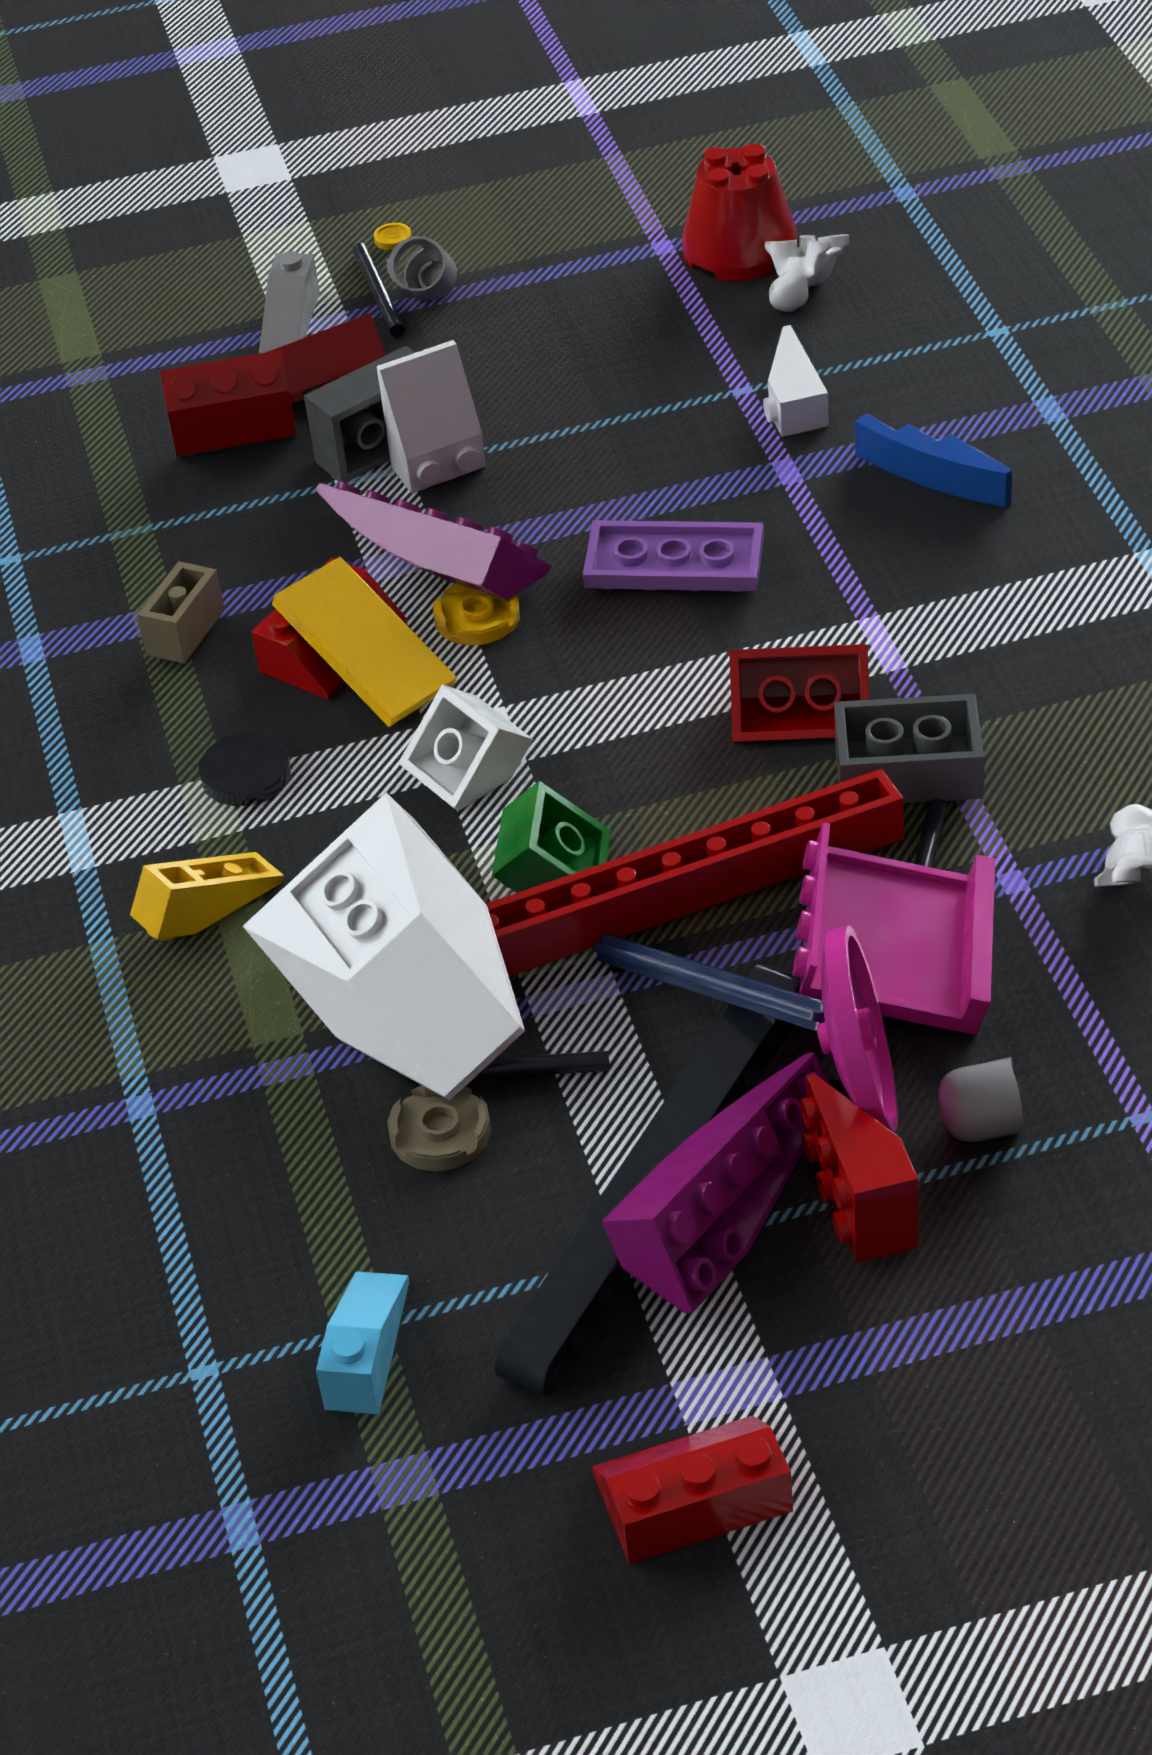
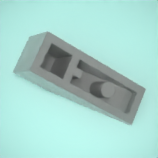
[259,251,320,353]

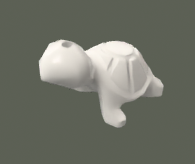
[765,234,849,312]
[1094,804,1152,887]

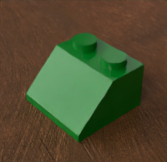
[492,781,611,893]

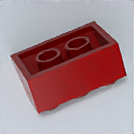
[268,313,386,404]
[160,350,297,457]
[251,557,408,700]
[729,644,870,742]
[592,1415,793,1564]

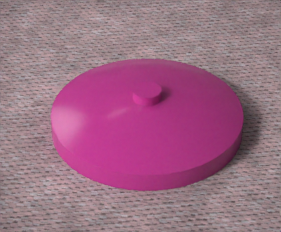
[817,925,898,1132]

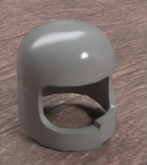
[387,236,457,300]
[938,1057,1024,1142]

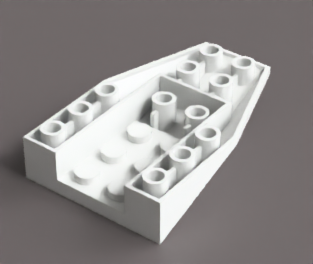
[243,793,525,1101]

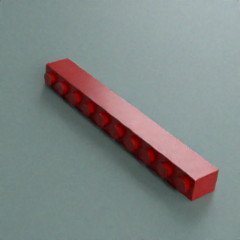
[486,769,904,976]

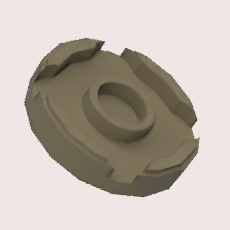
[387,1085,491,1172]

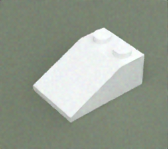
[377,340,486,494]

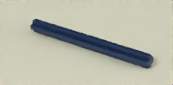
[593,934,825,1032]

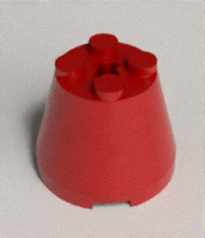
[682,143,797,281]

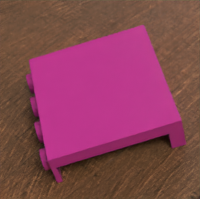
[793,822,995,1035]

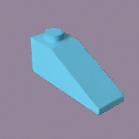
[316,1272,409,1414]

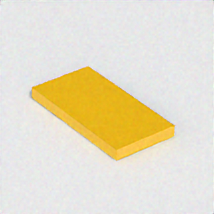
[272,556,457,727]

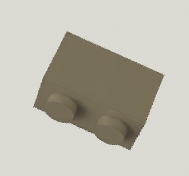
[137,561,225,664]

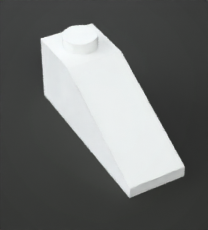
[763,325,829,437]

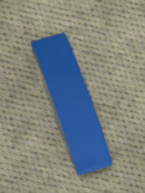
[855,414,1012,508]

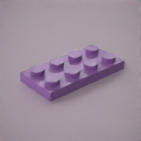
[583,520,764,592]

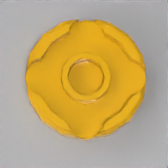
[433,583,520,646]

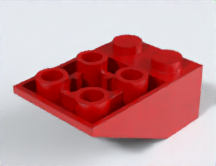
[800,1073,918,1263]

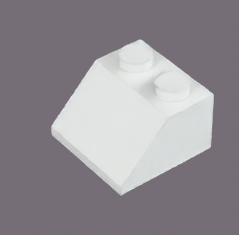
[398,685,533,810]

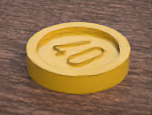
[374,223,412,250]

